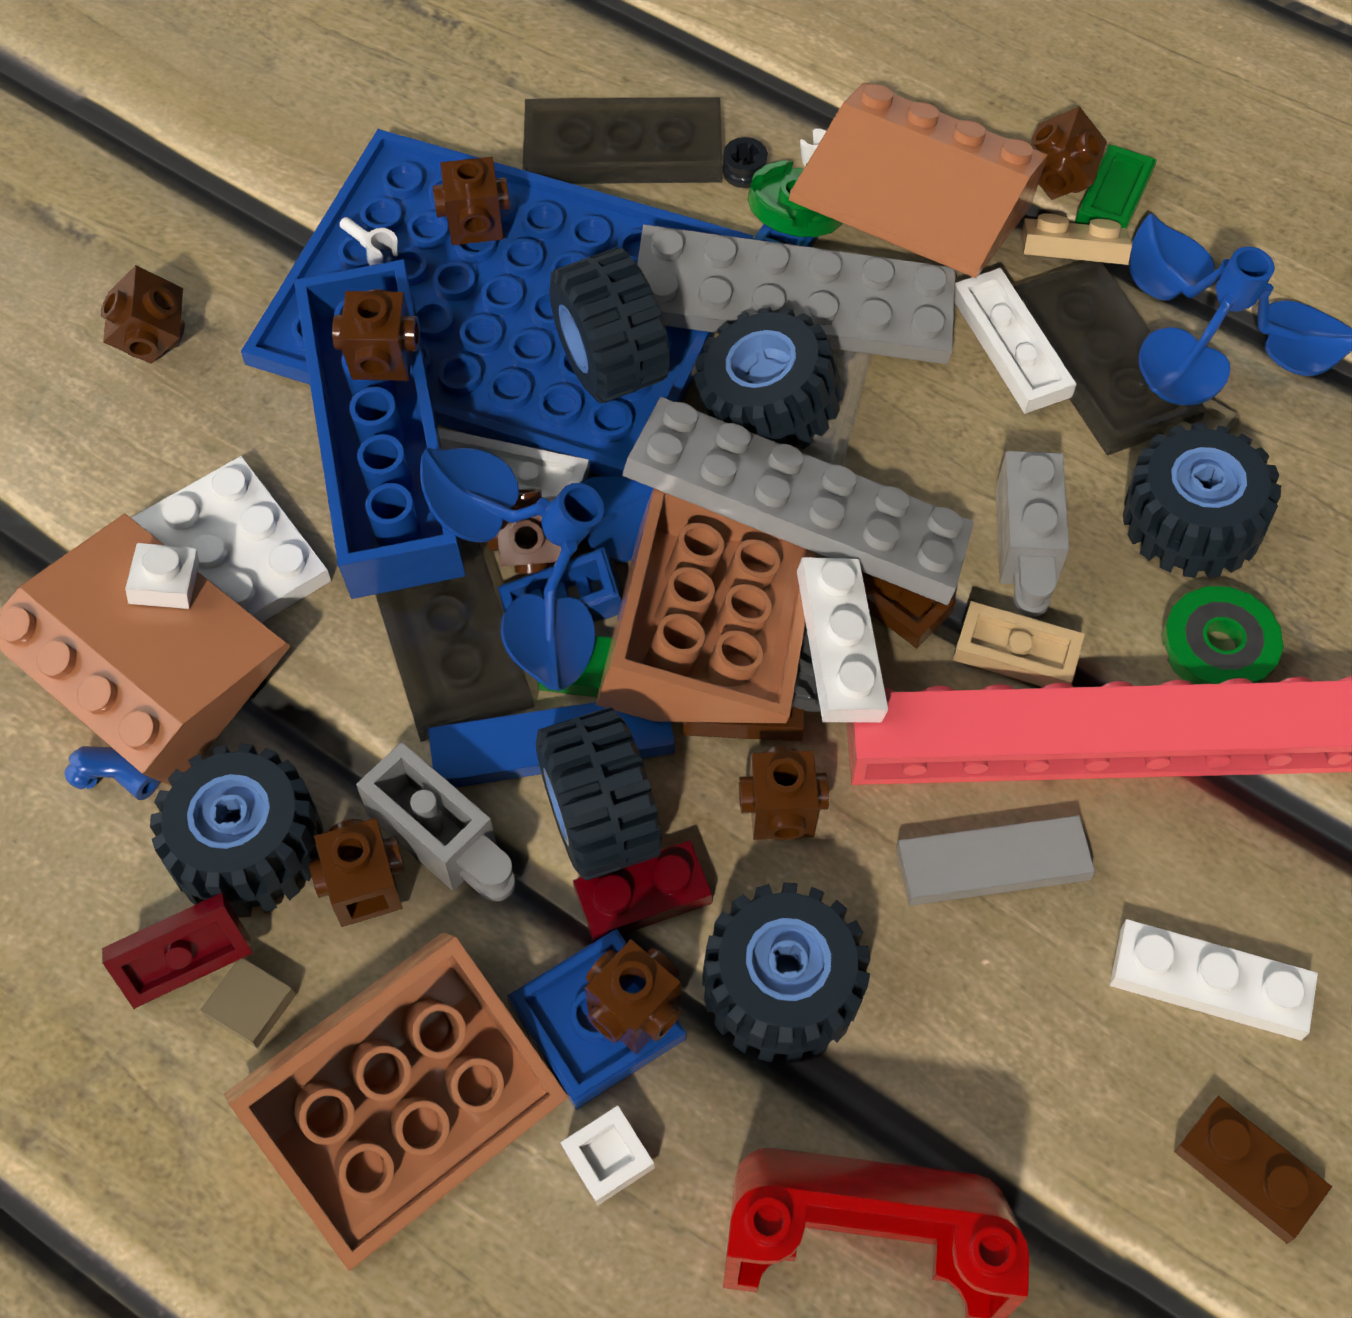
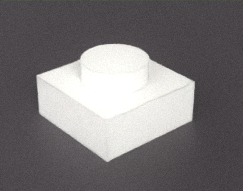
[125,543,199,609]
[560,1106,655,1206]

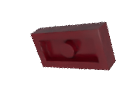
[573,840,712,943]
[102,892,253,1009]

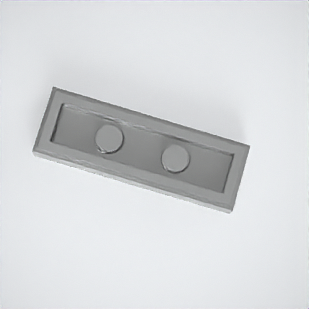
[896,815,1095,906]

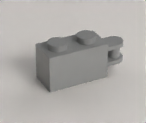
[995,451,1069,617]
[356,742,515,901]

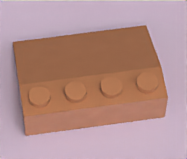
[789,82,1048,278]
[596,488,817,723]
[0,513,291,785]
[224,933,569,1271]

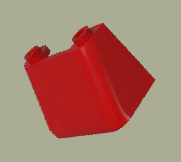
[723,1148,1030,1318]

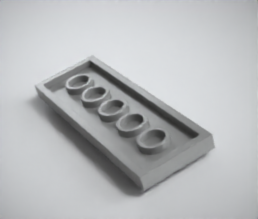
[637,224,955,364]
[622,396,974,606]

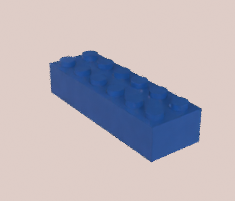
[294,259,466,599]

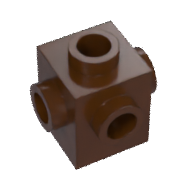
[1031,106,1107,200]
[433,157,510,245]
[101,265,185,364]
[332,289,420,381]
[488,488,570,574]
[739,746,829,840]
[309,818,406,927]
[585,939,682,1055]

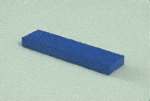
[428,702,675,788]

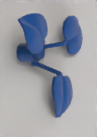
[1129,213,1352,405]
[420,448,653,691]

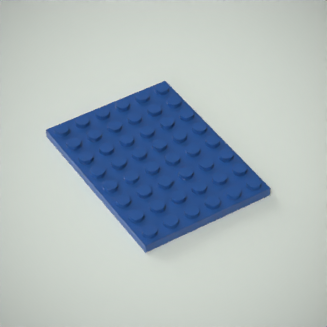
[241,129,754,478]

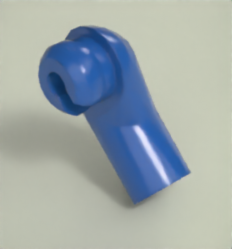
[64,746,160,800]

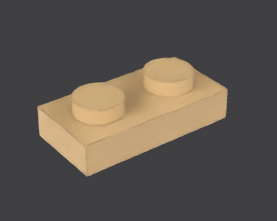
[1021,214,1132,265]
[953,601,1085,687]

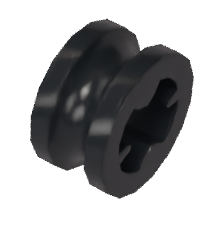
[722,137,768,188]

